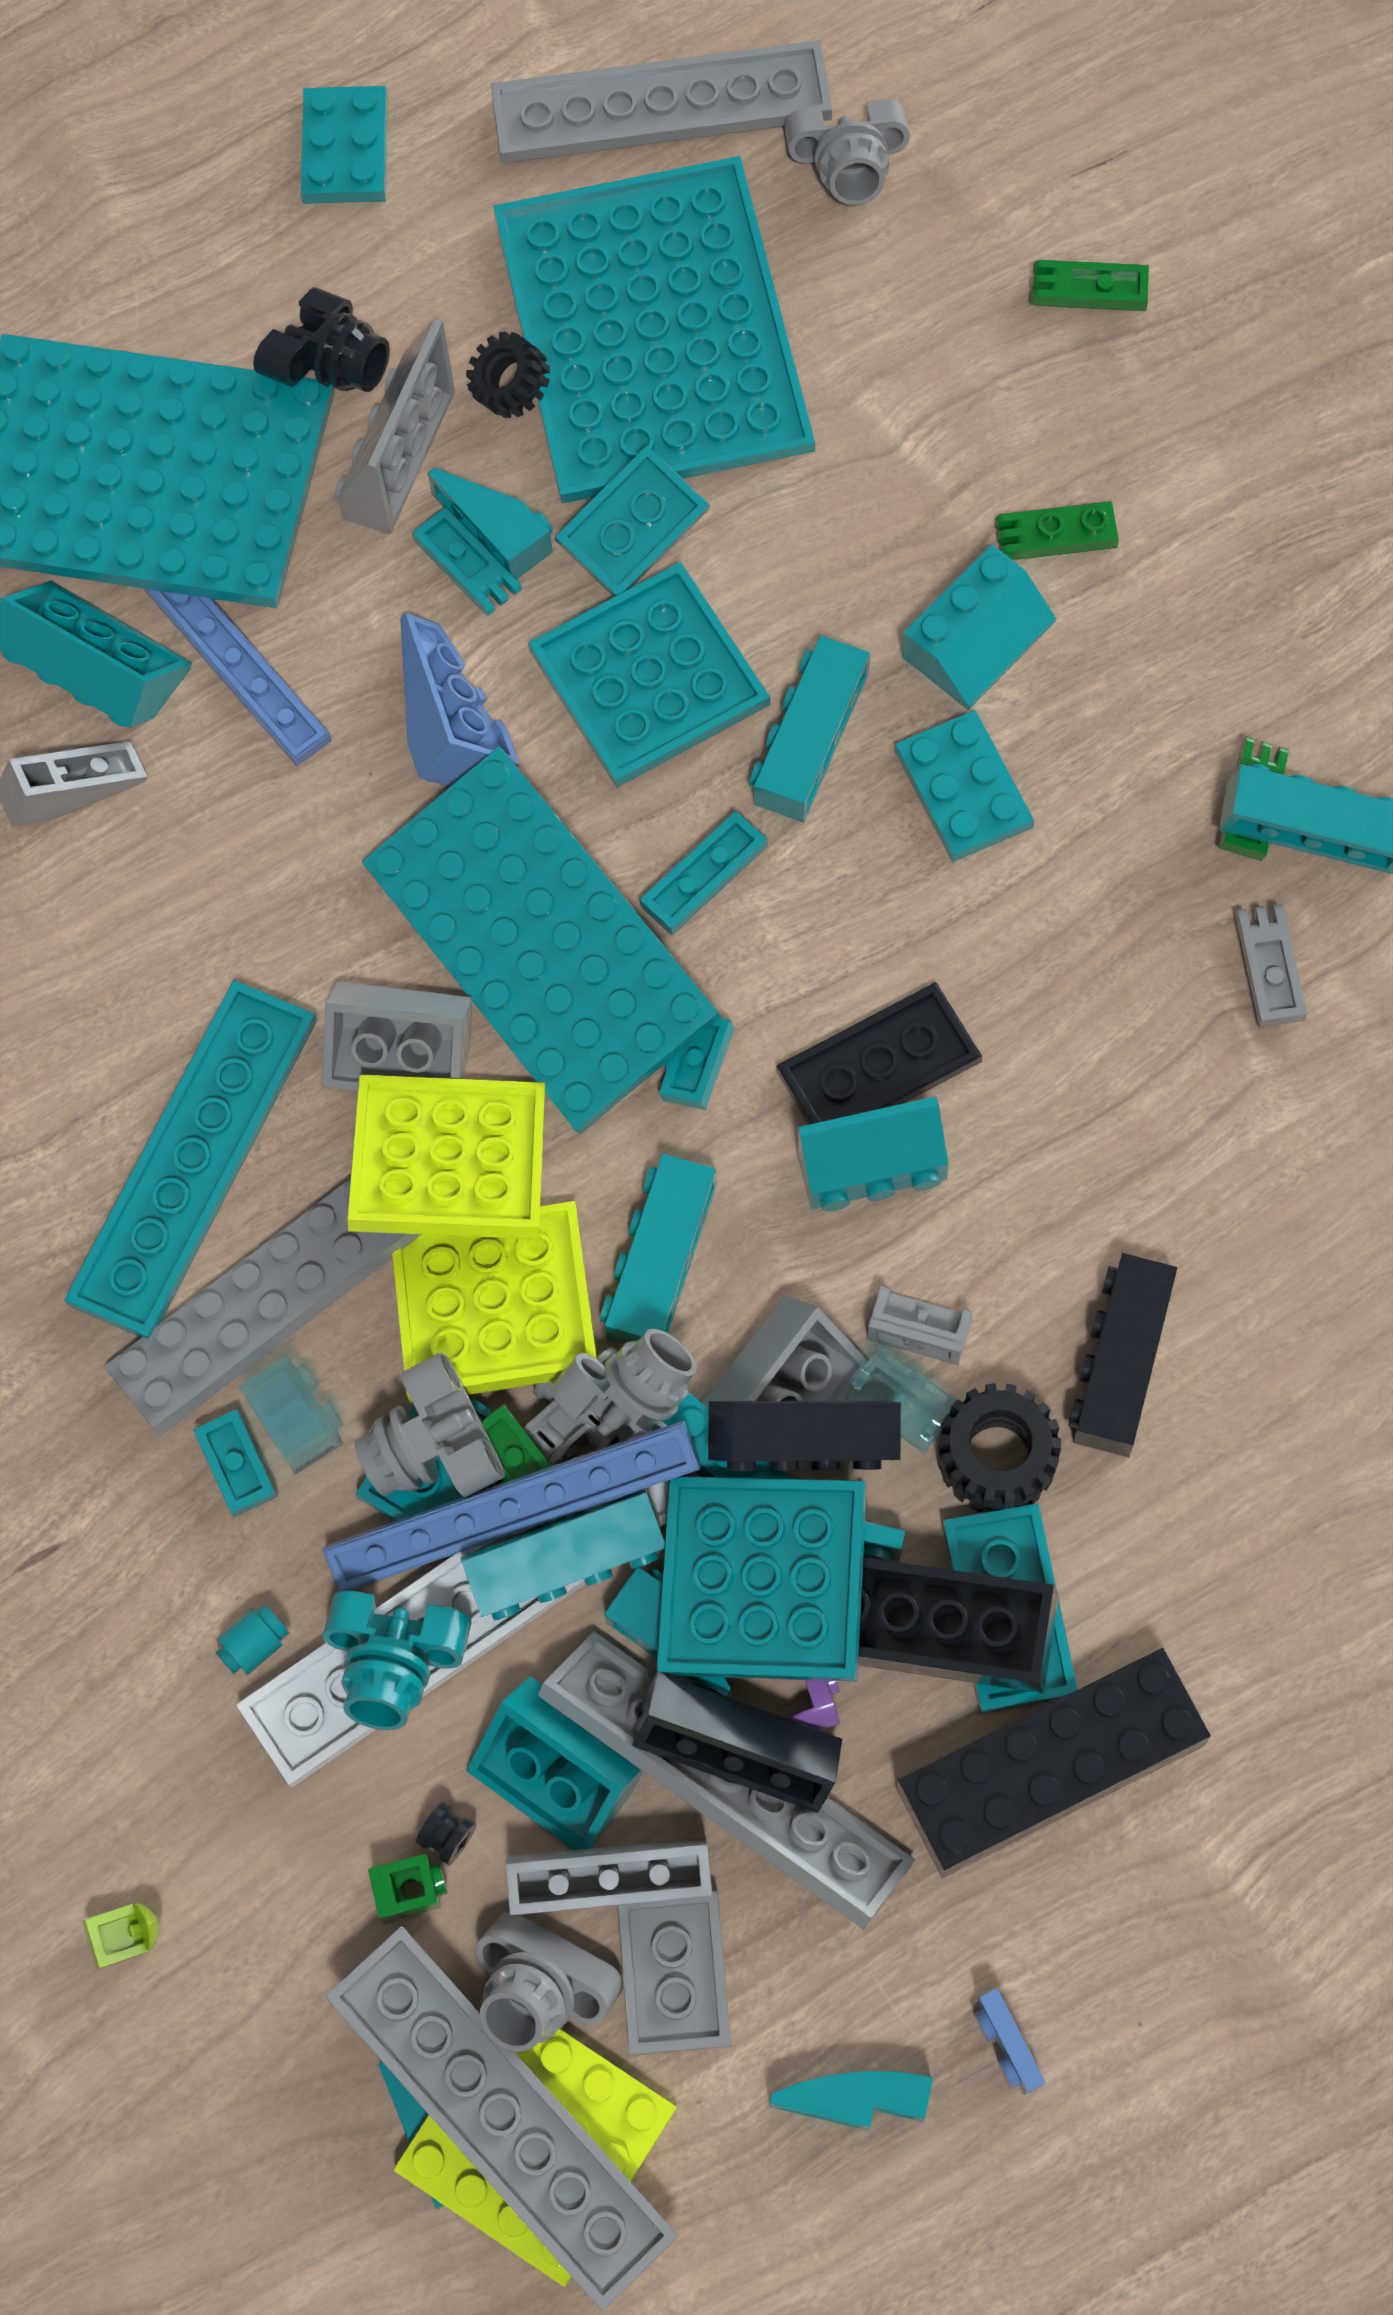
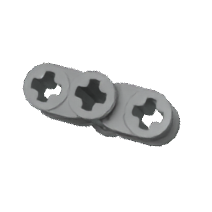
[523,1347,621,1466]

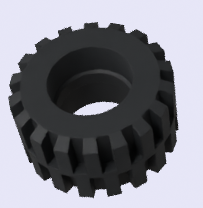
[938,1383,1061,1512]

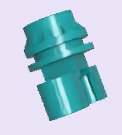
[322,1591,472,1730]

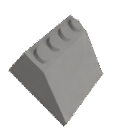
[335,319,455,535]

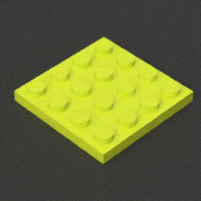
[347,1075,545,1239]
[392,1201,597,1404]
[393,2029,677,2288]

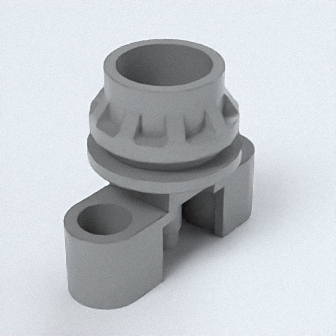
[784,99,910,205]
[550,1329,697,1441]
[355,1352,505,1498]
[476,1912,623,2052]

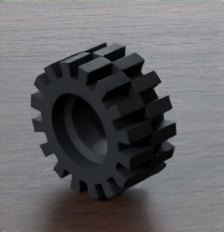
[466,332,550,418]

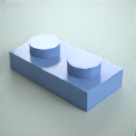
[974,1988,1045,2095]

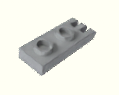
[1236,904,1307,1028]

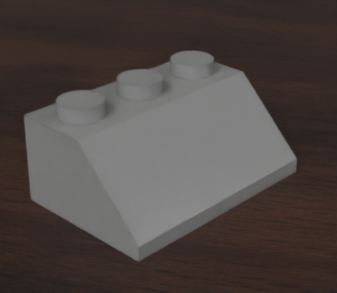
[323,981,473,1091]
[702,1296,871,1475]

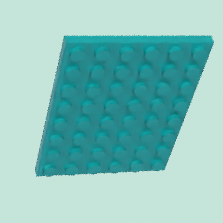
[493,156,815,504]
[0,334,335,609]

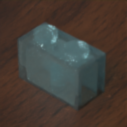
[238,1356,344,1475]

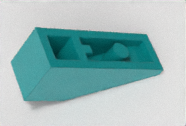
[428,468,553,579]
[604,1567,732,1698]

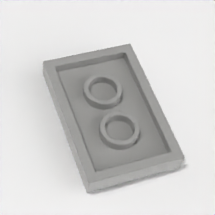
[618,1891,731,2056]

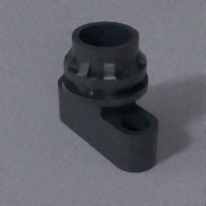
[253,287,390,392]

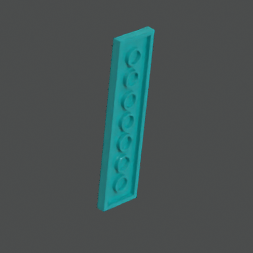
[64,980,318,1339]

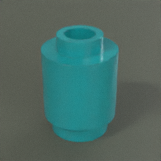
[215,1604,289,1676]

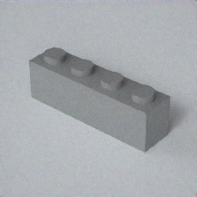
[506,1837,712,1915]

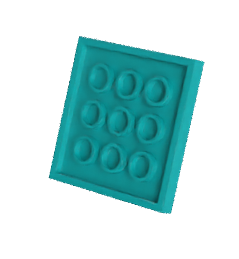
[528,562,770,788]
[657,1477,867,1682]

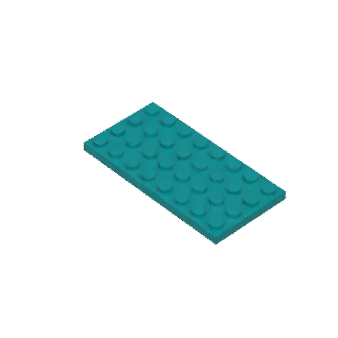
[362,746,722,1134]

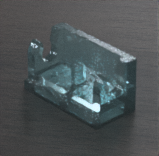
[848,1345,957,1454]

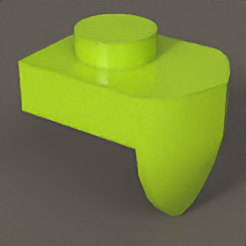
[82,1903,160,1970]

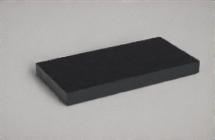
[776,982,982,1125]

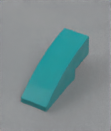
[769,2071,933,2131]

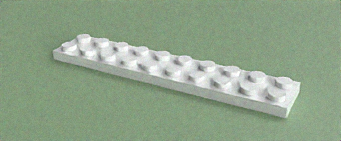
[236,1440,670,1788]

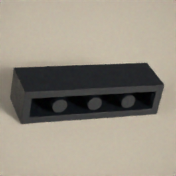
[1068,1253,1178,1458]
[708,1401,901,1471]
[632,1671,842,1813]

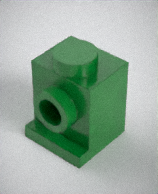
[368,1854,448,1924]

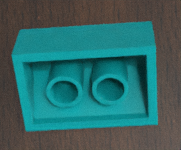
[902,544,1056,710]
[798,1096,949,1211]
[466,1676,643,1850]

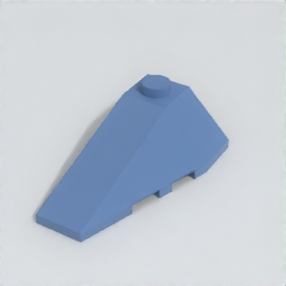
[400,613,520,787]

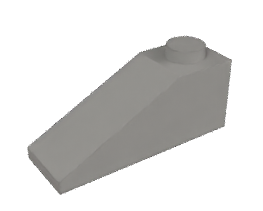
[0,741,147,826]

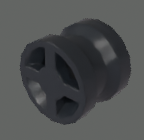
[416,1801,477,1866]

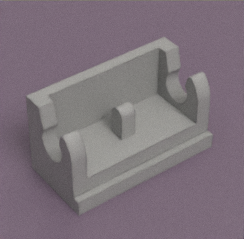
[868,1286,973,1366]

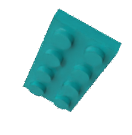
[943,1503,1078,1714]

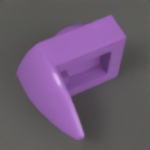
[788,1680,841,1730]

